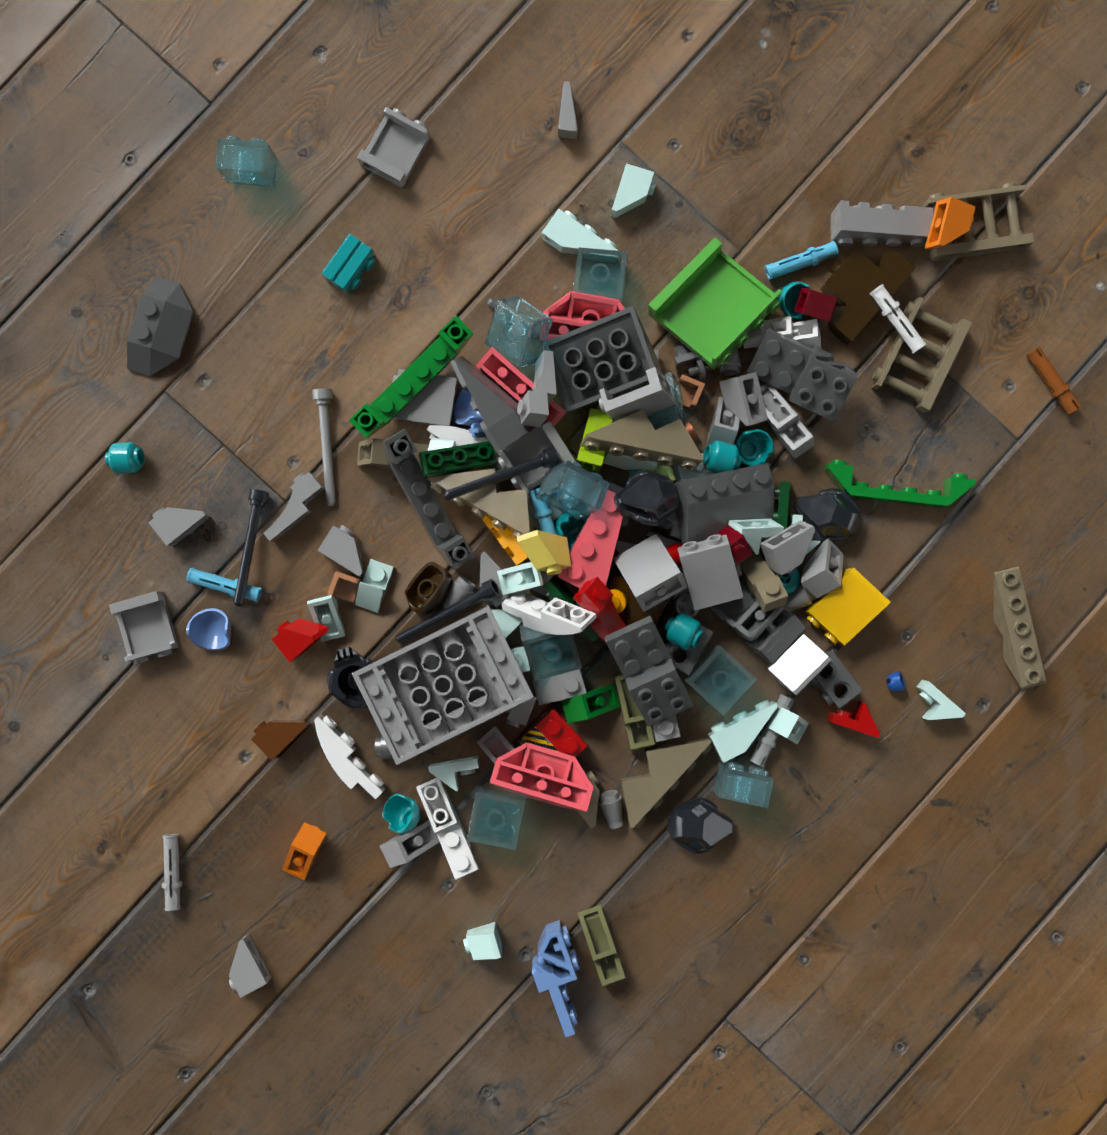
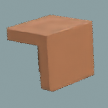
[673,375,705,410]
[328,571,363,603]

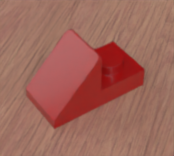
[827,701,880,738]

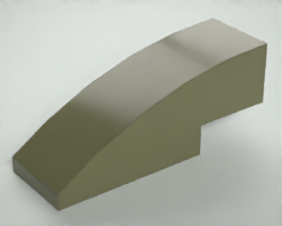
[615,675,655,753]
[577,905,627,987]

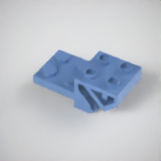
[532,920,580,1037]

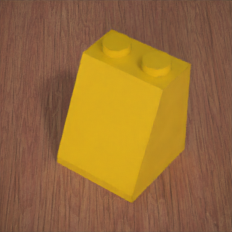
[804,568,890,645]

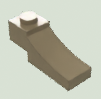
[740,552,788,613]

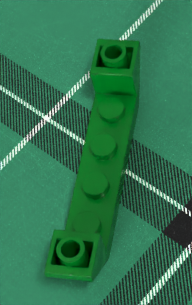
[348,315,474,439]
[824,460,976,508]

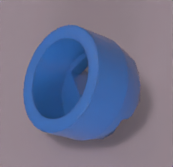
[886,671,906,692]

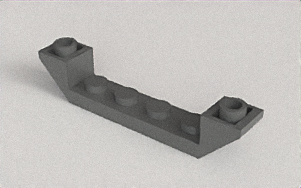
[383,429,475,570]

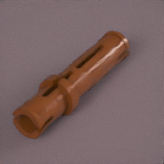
[1026,346,1081,415]

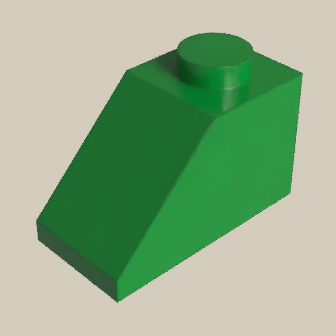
[561,683,620,723]

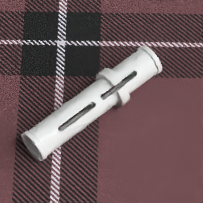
[870,284,926,353]

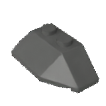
[127,277,194,377]

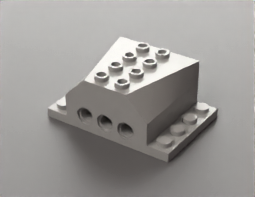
[352,606,534,765]

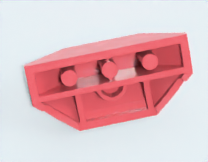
[538,291,625,340]
[476,347,567,426]
[490,743,594,812]

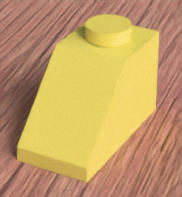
[517,530,571,575]

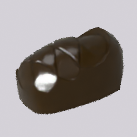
[404,561,452,616]

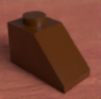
[251,720,311,761]

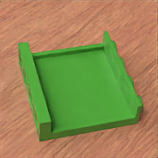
[648,238,782,369]

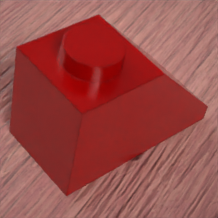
[272,618,330,663]

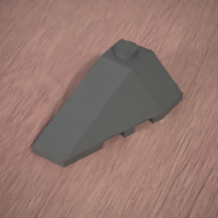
[450,356,535,452]

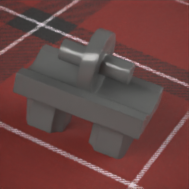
[675,344,712,380]

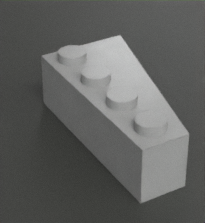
[831,200,934,247]

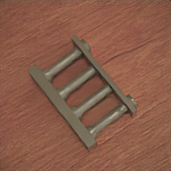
[922,183,1034,262]
[871,297,972,414]

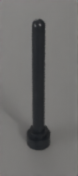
[444,447,560,500]
[234,489,269,607]
[396,579,501,643]

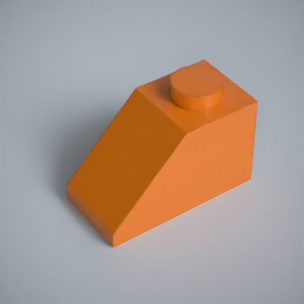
[925,197,975,250]
[282,822,326,881]

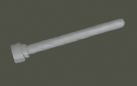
[312,388,336,506]

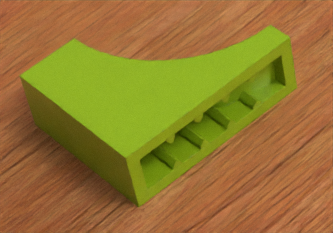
[576,406,613,473]

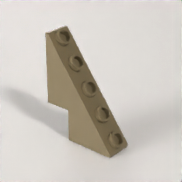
[580,409,704,471]
[429,469,533,539]
[993,567,1046,689]
[621,738,713,828]

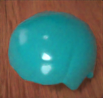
[779,282,811,319]
[735,429,774,467]
[554,510,587,550]
[382,794,420,834]

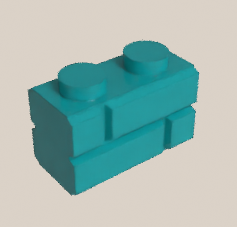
[321,233,376,294]

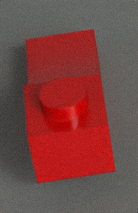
[573,577,626,643]

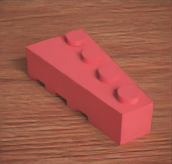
[557,488,623,588]

